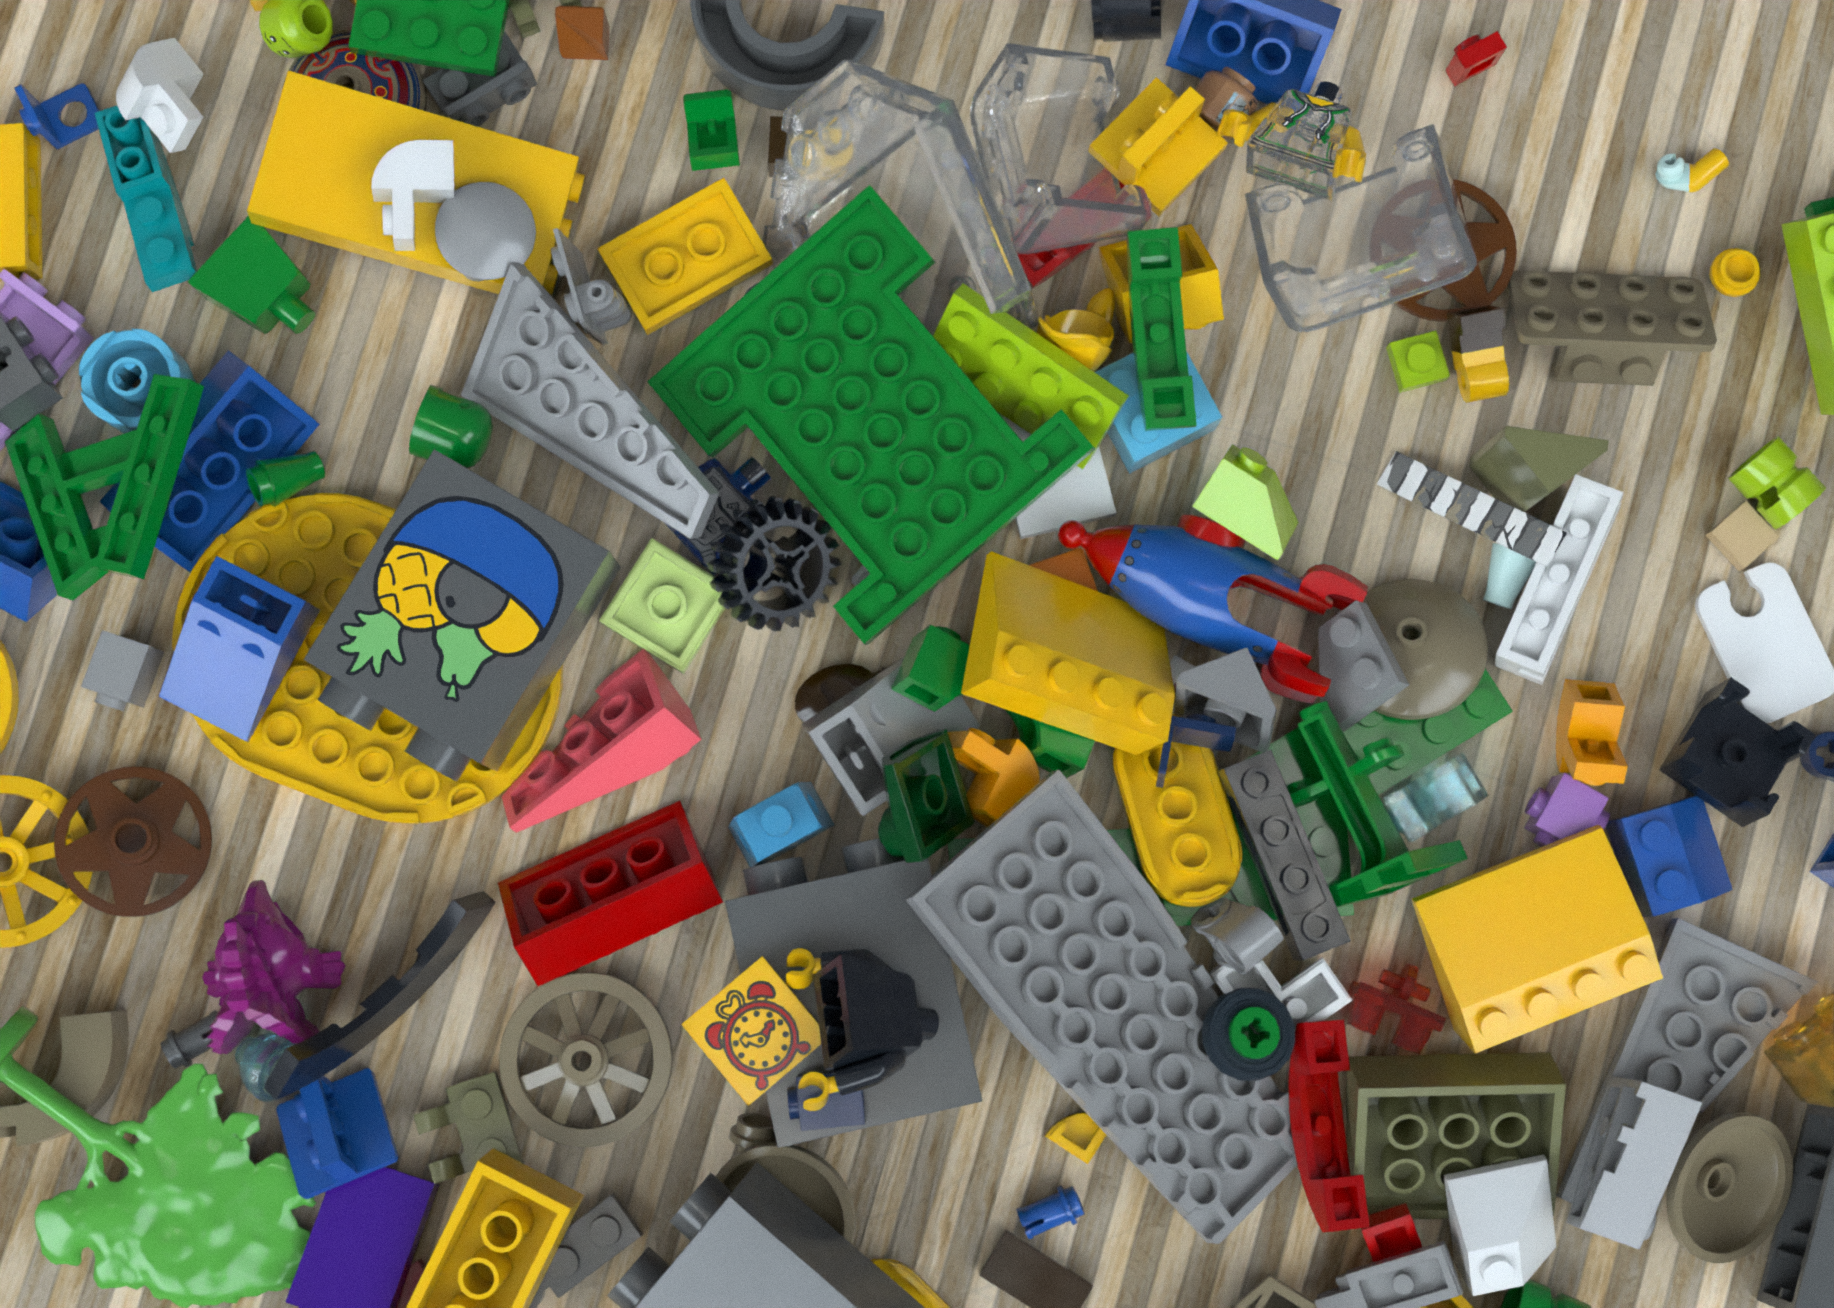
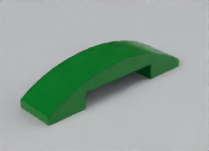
[1127,227,1197,431]

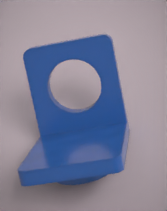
[14,83,100,150]

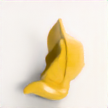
[1036,288,1115,372]

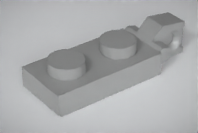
[1314,1241,1463,1308]

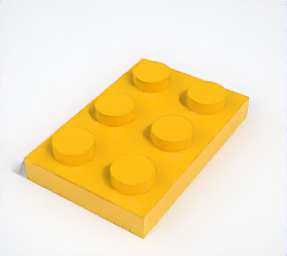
[597,177,773,335]

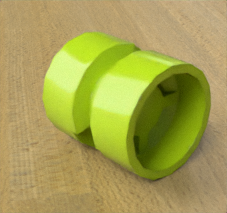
[1728,436,1826,530]

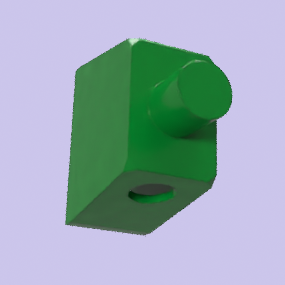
[187,215,315,334]

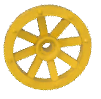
[0,775,93,948]

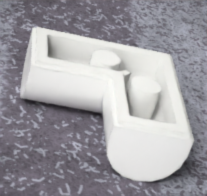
[1210,957,1352,1034]

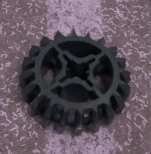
[706,496,842,631]

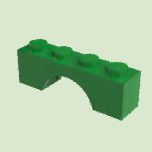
[891,624,1095,779]

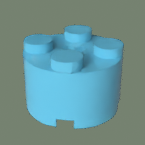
[79,328,196,433]

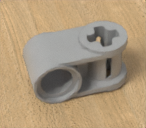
[1191,898,1283,975]

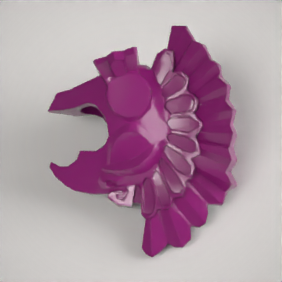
[202,880,346,1054]

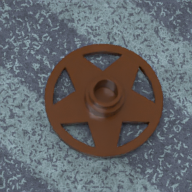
[1369,178,1517,322]
[54,767,212,917]

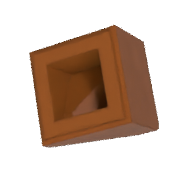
[555,6,610,60]

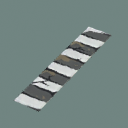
[1377,451,1567,567]

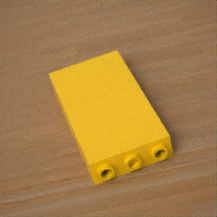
[247,70,585,295]

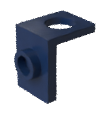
[1156,714,1236,788]

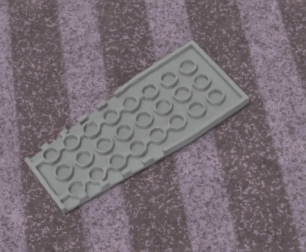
[905,769,1297,1244]

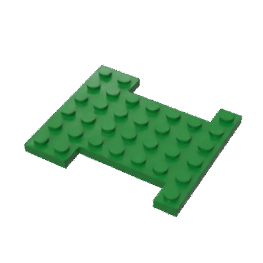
[647,185,1095,645]

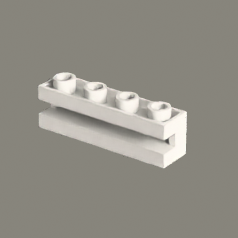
[1495,474,1624,685]

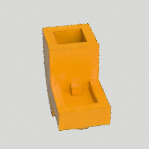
[1555,679,1628,786]
[948,728,1040,827]

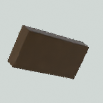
[979,1229,1093,1308]

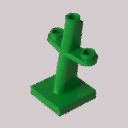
[1286,701,1468,907]

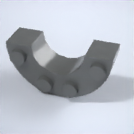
[690,0,885,111]

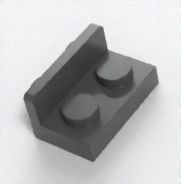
[422,31,537,127]

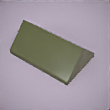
[1469,426,1609,512]

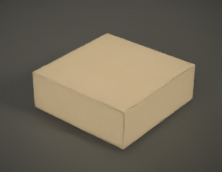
[1705,501,1780,571]

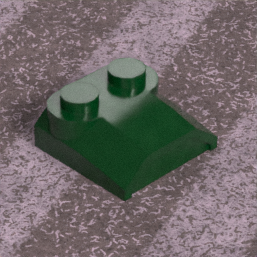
[878,729,975,863]

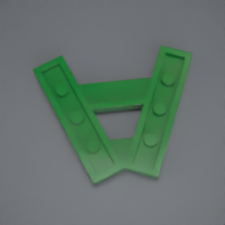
[5,374,204,601]

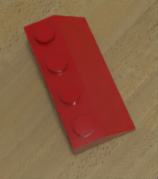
[498,800,723,986]

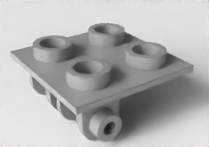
[551,228,632,345]

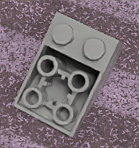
[801,657,980,816]

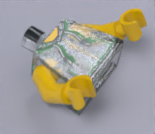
[1216,81,1367,201]

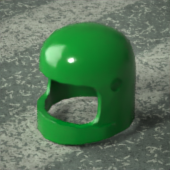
[409,384,493,469]

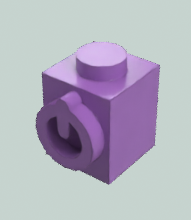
[1524,773,1610,847]

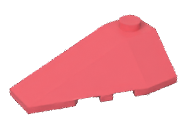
[501,649,702,833]

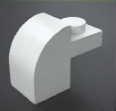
[116,38,203,153]
[371,140,455,251]

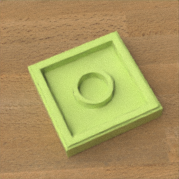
[599,538,725,674]

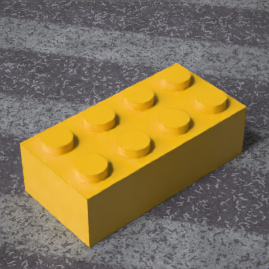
[406,1148,584,1308]

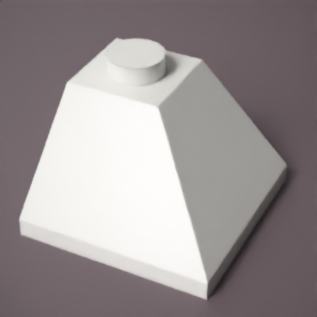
[1444,1154,1556,1296]

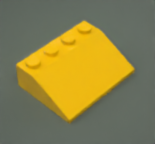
[961,551,1175,755]
[1412,825,1663,1054]

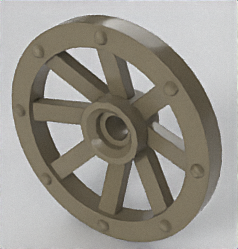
[499,973,673,1147]

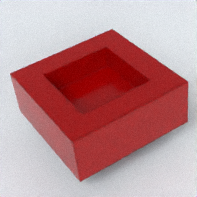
[1445,31,1507,87]
[1361,1203,1423,1262]

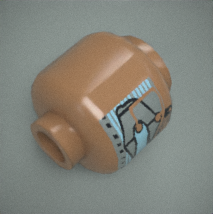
[1194,67,1257,140]

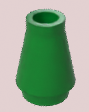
[246,451,325,507]

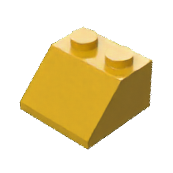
[1098,224,1224,344]

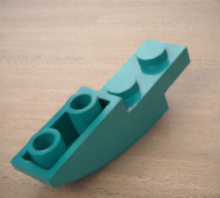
[95,105,198,293]

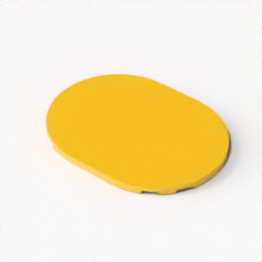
[172,493,564,824]

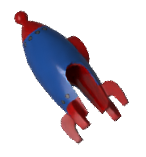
[1058,515,1368,704]

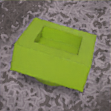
[1386,330,1450,393]

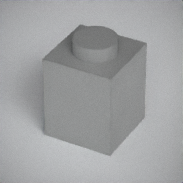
[81,630,164,712]

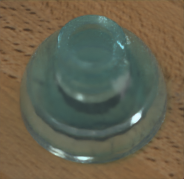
[235,1032,296,1102]

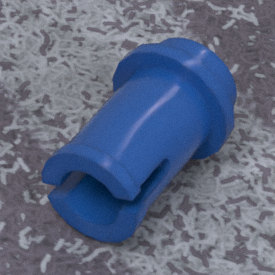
[1016,1185,1085,1240]

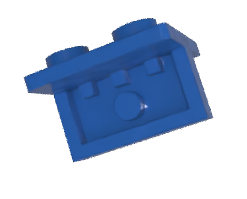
[276,1068,399,1199]

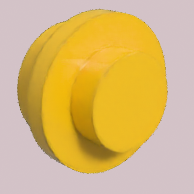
[1709,248,1760,297]

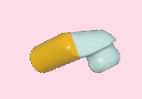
[1655,148,1729,193]

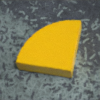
[1044,1112,1106,1164]

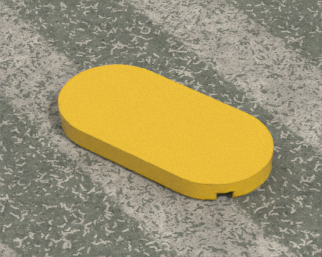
[1112,714,1242,907]

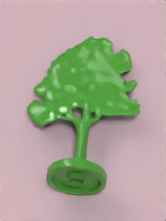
[0,1005,317,1308]

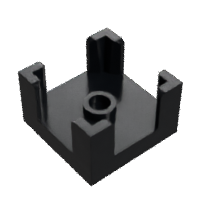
[1659,677,1816,827]

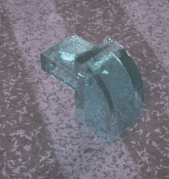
[1383,752,1489,842]

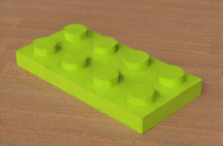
[933,283,1129,470]

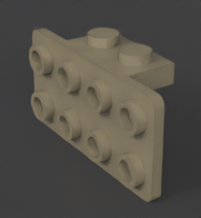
[1508,270,1717,386]

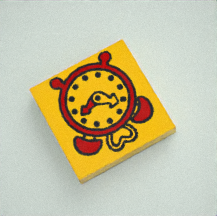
[681,956,821,1106]

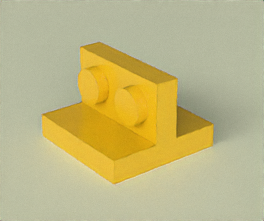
[1088,77,1228,217]

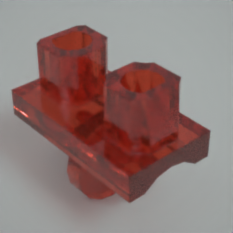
[1347,963,1447,1054]

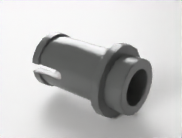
[160,1010,218,1069]

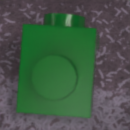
[683,89,740,171]

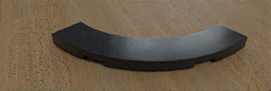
[264,891,496,1100]

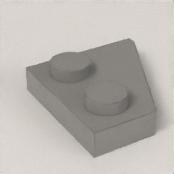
[1318,601,1409,732]

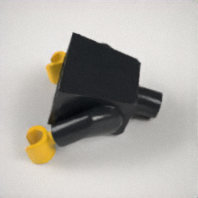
[786,948,939,1111]

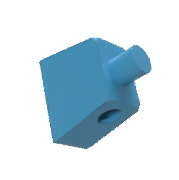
[728,782,835,867]

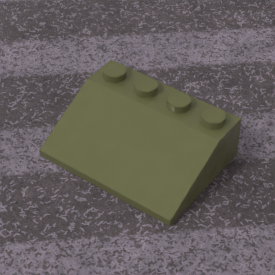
[1345,1052,1566,1219]

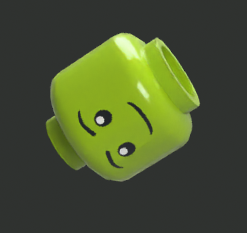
[259,0,333,59]

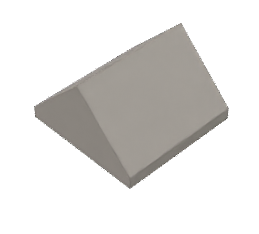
[1174,648,1276,753]

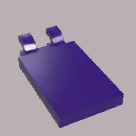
[285,1166,440,1308]

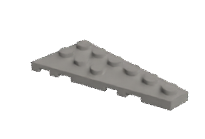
[461,263,719,539]
[1556,918,1818,1203]

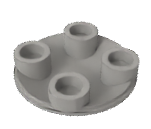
[435,182,536,282]

